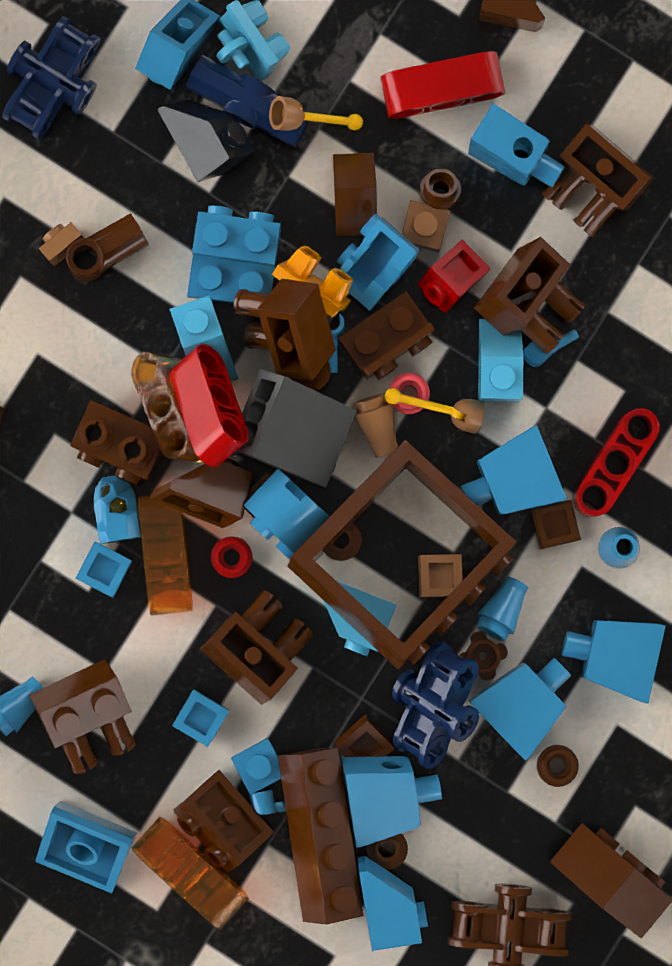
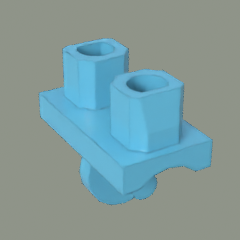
[216,0,290,81]

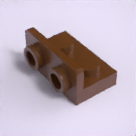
[338,291,436,380]
[173,770,274,872]

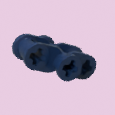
[2,16,101,139]
[392,641,479,769]

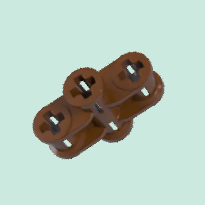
[447,883,572,966]

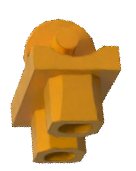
[272,245,354,318]

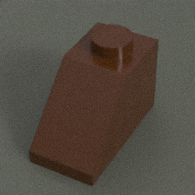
[150,459,253,528]

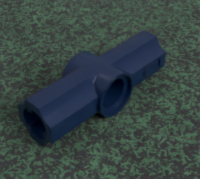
[186,55,310,148]

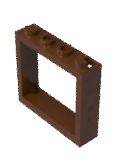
[287,440,516,670]

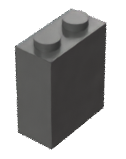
[237,369,357,488]

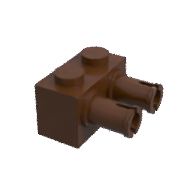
[542,123,655,237]
[474,237,585,354]
[234,278,336,381]
[70,400,170,485]
[200,590,314,705]
[29,659,136,774]

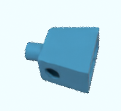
[468,103,565,188]
[460,425,567,516]
[562,620,666,704]
[468,658,571,761]
[341,756,442,848]

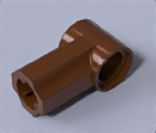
[66,213,149,282]

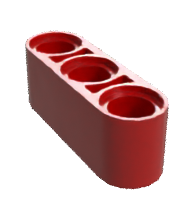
[380,51,506,119]
[170,344,249,467]
[573,408,659,517]

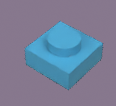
[75,541,133,598]
[172,689,230,747]
[231,737,281,795]

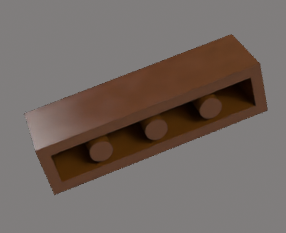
[278,748,364,925]

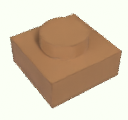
[402,200,450,252]
[39,222,84,266]
[418,554,463,598]

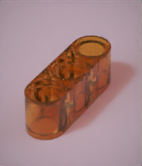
[131,352,204,463]
[138,494,193,616]
[131,816,249,930]

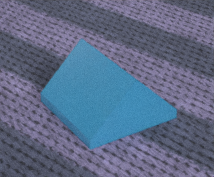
[35,801,137,893]

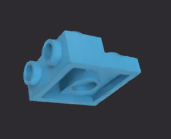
[187,206,281,304]

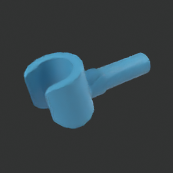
[328,313,344,373]
[523,329,579,367]
[250,790,286,815]

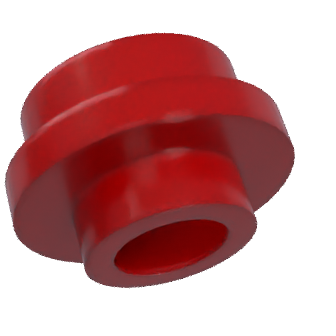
[211,536,253,578]

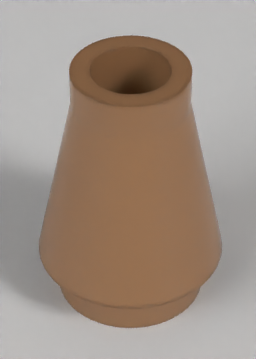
[353,393,398,458]

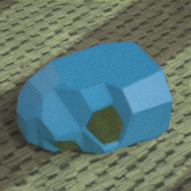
[94,476,143,544]

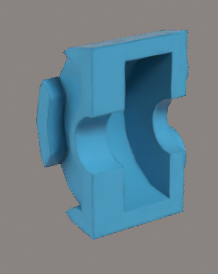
[337,214,420,311]
[244,469,330,560]

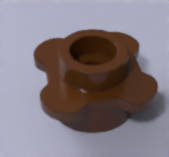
[459,631,508,681]

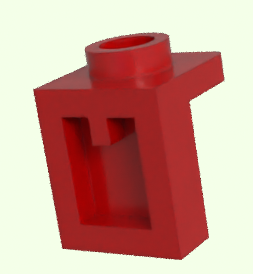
[418,239,491,313]

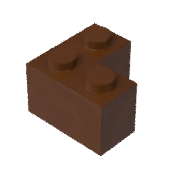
[550,823,672,939]

